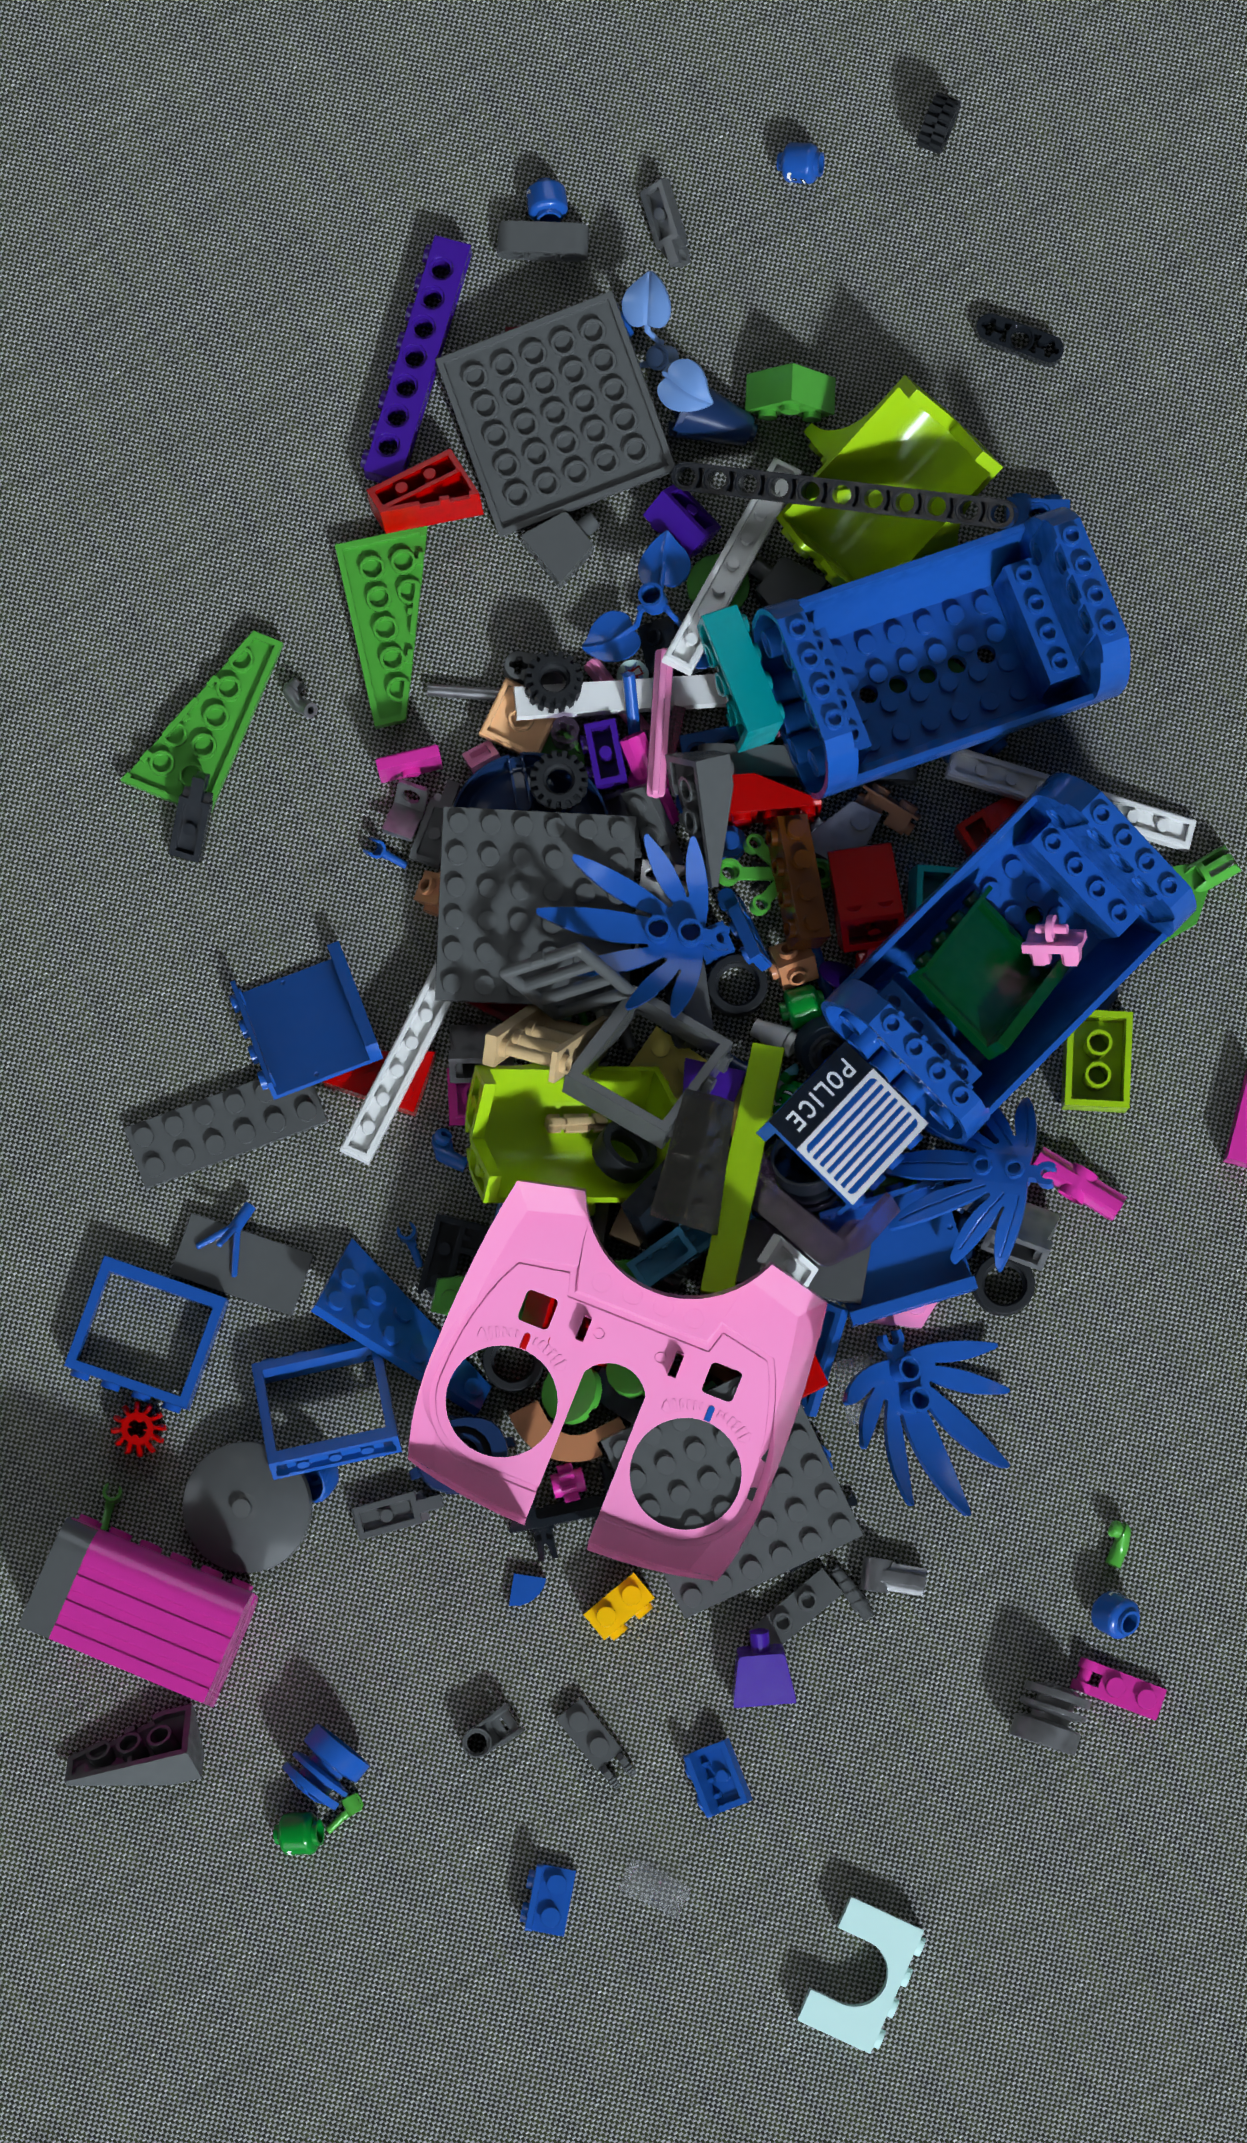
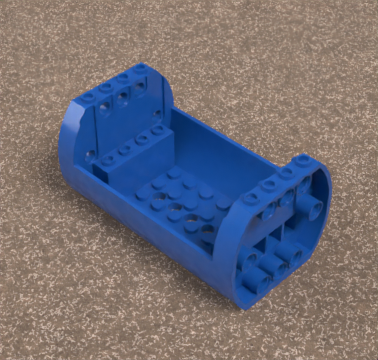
[751,507,1131,800]
[821,772,1197,1144]

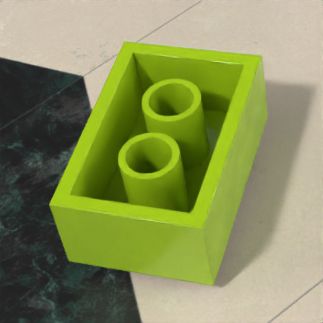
[1061,1010,1133,1113]

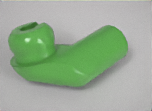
[1105,1520,1131,1569]

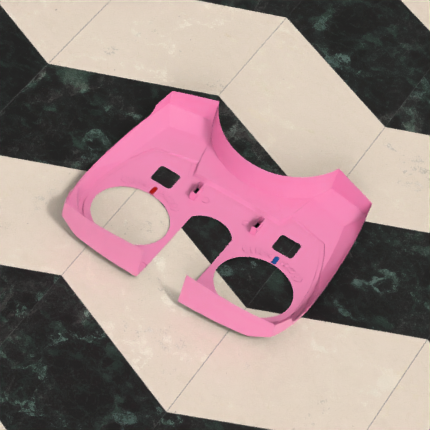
[408,1180,828,1581]

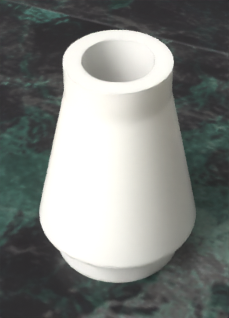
[750,1018,797,1058]

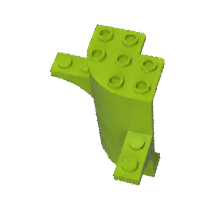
[776,375,1003,587]
[465,1063,679,1217]

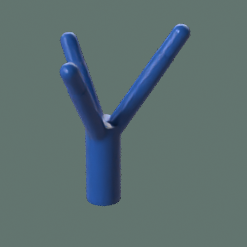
[196,1202,256,1277]

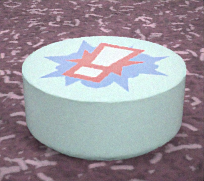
[617,659,649,680]

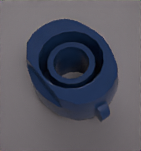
[409,1415,517,1495]

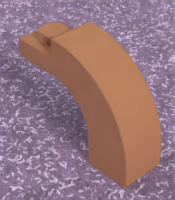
[509,1400,625,1464]

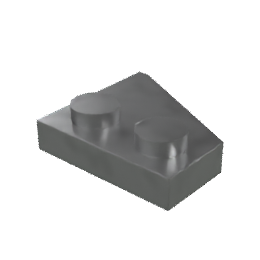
[811,801,881,861]

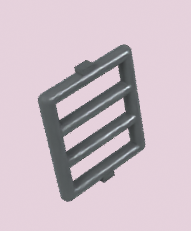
[499,942,635,1021]

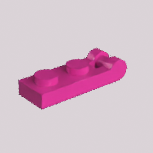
[1070,1657,1167,1721]

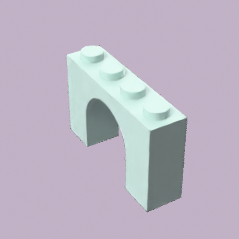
[796,1896,926,2054]

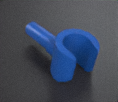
[363,837,408,869]
[397,1222,424,1268]

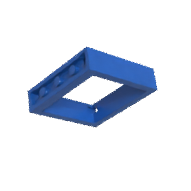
[64,1255,229,1414]
[251,1341,402,1480]

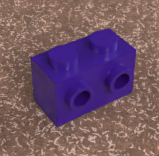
[643,484,722,558]
[580,718,629,793]

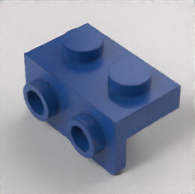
[683,1738,753,1818]

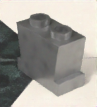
[449,1024,514,1083]
[980,1202,1061,1271]

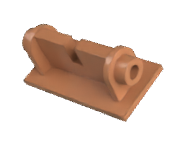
[855,782,922,836]

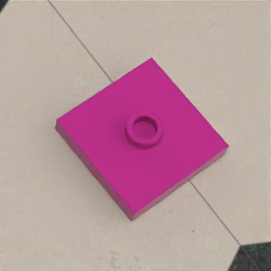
[375,744,443,784]

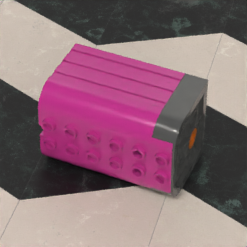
[18,1514,258,1708]

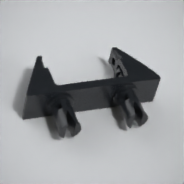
[509,1462,614,1562]

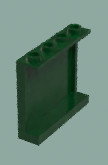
[908,885,1070,1060]

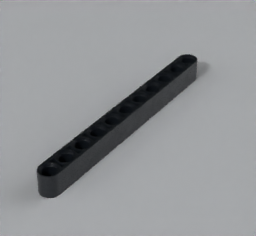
[671,462,1019,529]

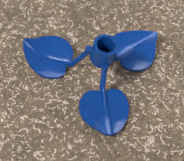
[582,530,710,669]

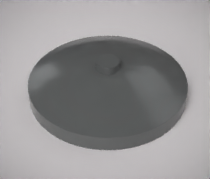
[183,1441,313,1573]

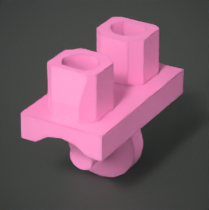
[1021,915,1087,966]

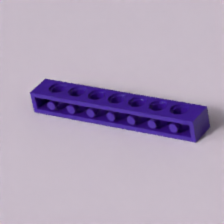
[360,235,472,483]

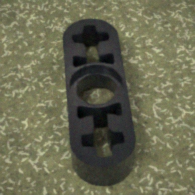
[975,313,1064,367]

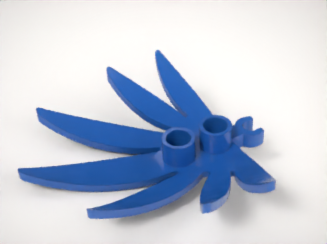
[536,834,730,1018]
[882,1097,1057,1272]
[843,1329,1010,1516]

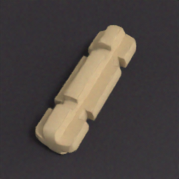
[544,1113,608,1133]

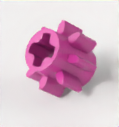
[550,1462,587,1503]

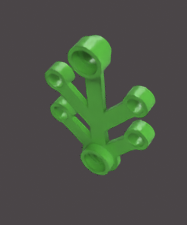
[719,833,831,916]

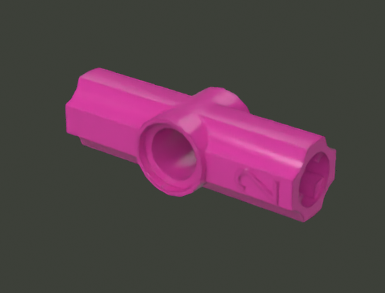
[620,730,679,825]
[1033,1147,1127,1221]

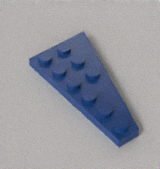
[311,1238,491,1416]

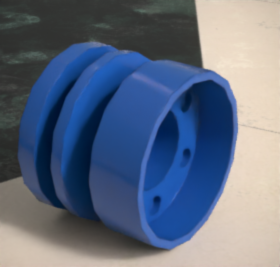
[282,1723,371,1811]

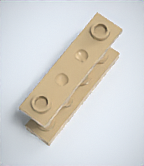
[482,1005,608,1083]

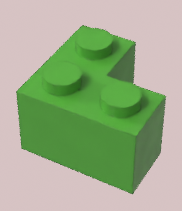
[745,363,836,422]

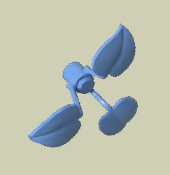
[622,271,714,412]

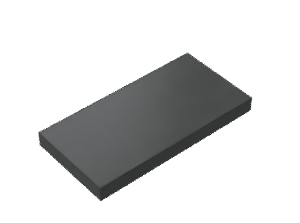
[170,1213,314,1317]
[736,1219,872,1305]

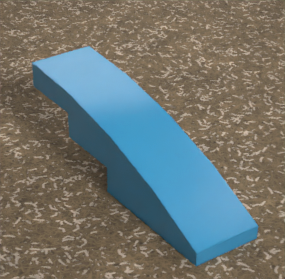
[626,1202,755,1287]

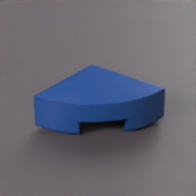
[509,1573,546,1606]

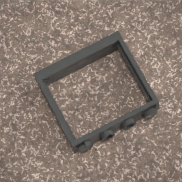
[562,985,733,1149]

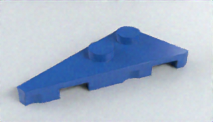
[802,1299,849,1417]

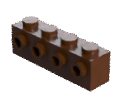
[765,814,831,951]

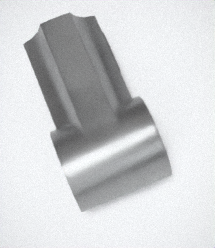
[859,1556,927,1596]

